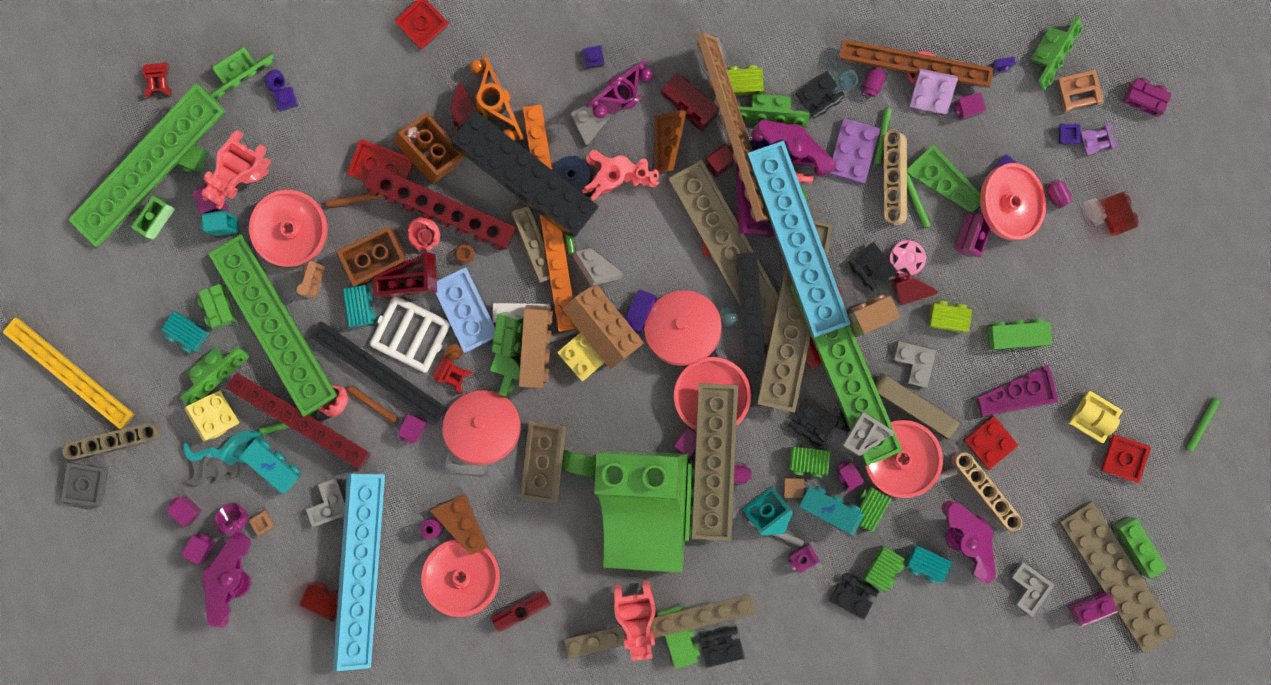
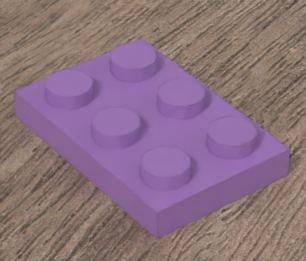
[828,118,880,184]

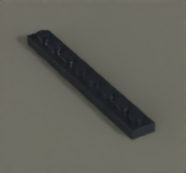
[737,252,766,407]
[310,321,447,424]

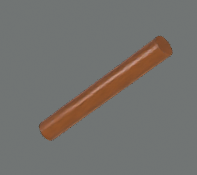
[326,193,384,208]
[347,385,399,424]

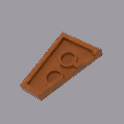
[655,110,686,174]
[430,494,489,555]

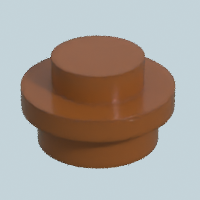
[455,244,475,263]
[444,344,463,361]

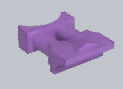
[1080,124,1119,155]

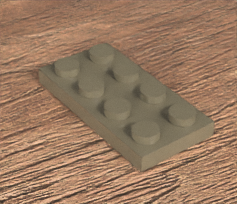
[520,421,566,503]

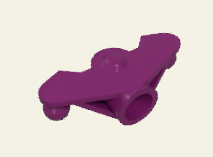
[585,59,653,119]
[751,120,836,177]
[941,501,995,583]
[202,532,251,628]

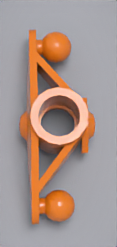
[470,54,524,141]

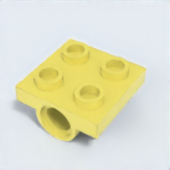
[557,332,605,382]
[184,391,239,442]
[1068,391,1123,443]

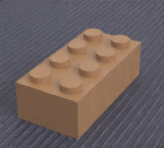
[562,285,644,370]
[846,294,901,337]
[519,305,553,388]

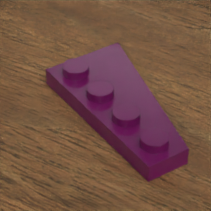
[736,163,774,237]
[977,365,1059,417]

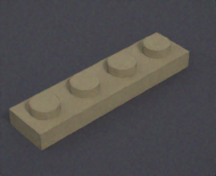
[510,206,550,284]

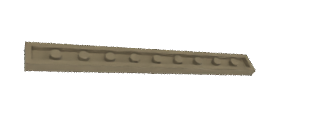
[564,593,756,659]

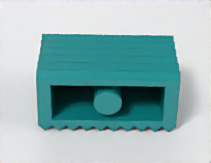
[200,210,239,237]
[342,285,376,328]
[161,311,210,353]
[905,544,952,584]

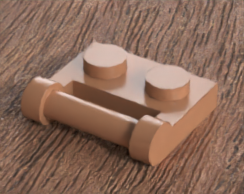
[1056,70,1103,113]
[297,261,325,298]

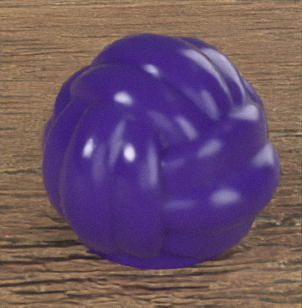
[264,70,285,92]

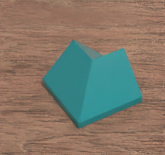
[742,487,793,536]

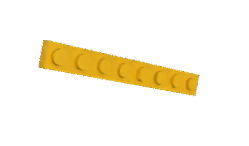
[3,317,135,429]

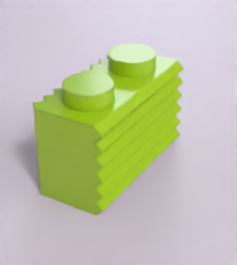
[727,65,764,96]
[927,300,972,333]

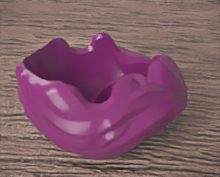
[215,503,249,535]

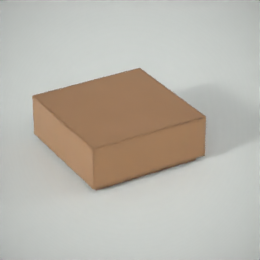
[784,478,804,498]
[248,510,276,537]

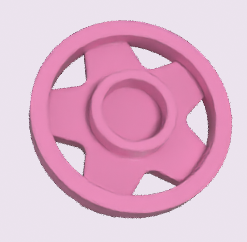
[889,240,926,275]

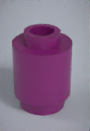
[862,67,886,97]
[1046,179,1073,209]
[734,464,751,484]
[420,518,442,539]

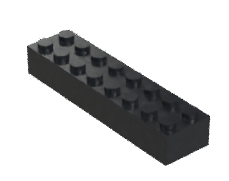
[451,111,599,240]

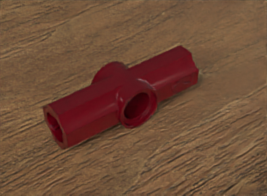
[491,590,551,632]

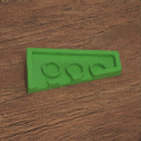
[907,144,981,213]

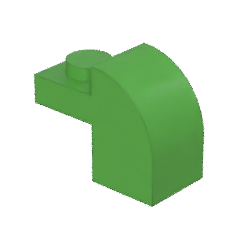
[490,353,520,397]
[562,449,596,477]

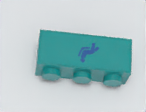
[239,437,302,495]
[799,486,864,536]

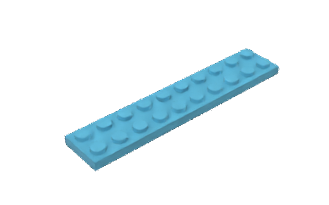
[746,141,851,338]
[333,474,385,671]

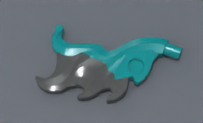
[183,430,262,486]

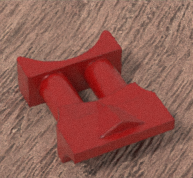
[142,63,172,98]
[432,357,473,393]

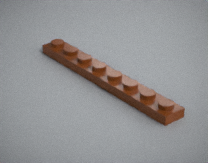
[839,39,994,88]

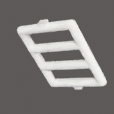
[370,297,451,373]

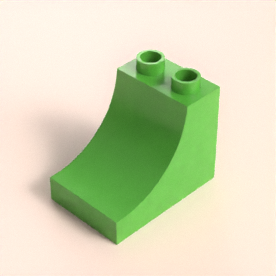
[594,450,688,573]

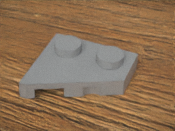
[570,106,613,147]
[573,248,623,286]
[841,412,895,456]

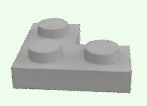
[893,341,936,388]
[306,478,345,527]
[1010,561,1054,617]

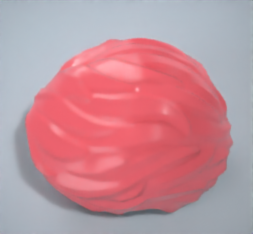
[408,217,440,251]
[318,385,348,417]

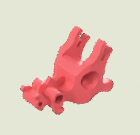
[202,130,271,209]
[581,150,659,201]
[614,580,655,661]

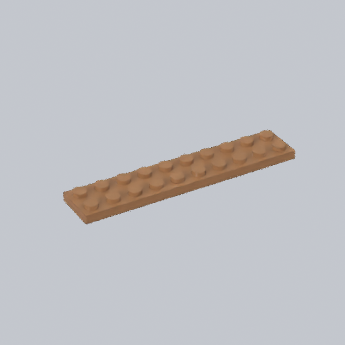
[697,33,770,222]

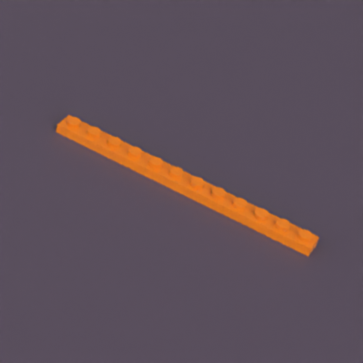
[522,104,577,332]

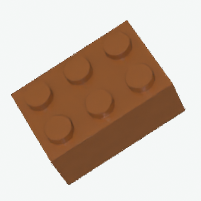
[394,112,464,185]
[337,226,408,287]

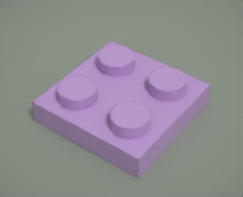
[909,69,958,114]

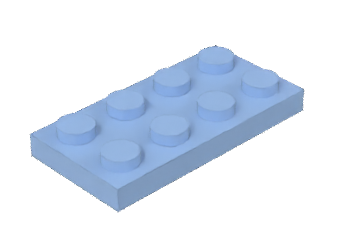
[436,267,495,353]

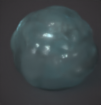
[838,69,858,91]
[719,307,740,327]

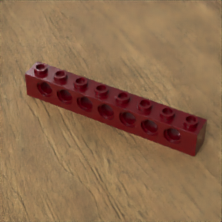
[363,165,516,251]
[225,372,371,470]

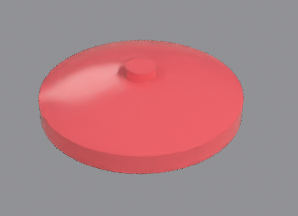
[980,163,1046,241]
[249,190,328,267]
[644,290,722,366]
[673,357,751,431]
[442,390,521,465]
[864,420,943,498]
[421,539,500,618]

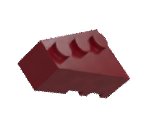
[661,73,720,133]
[373,252,438,298]

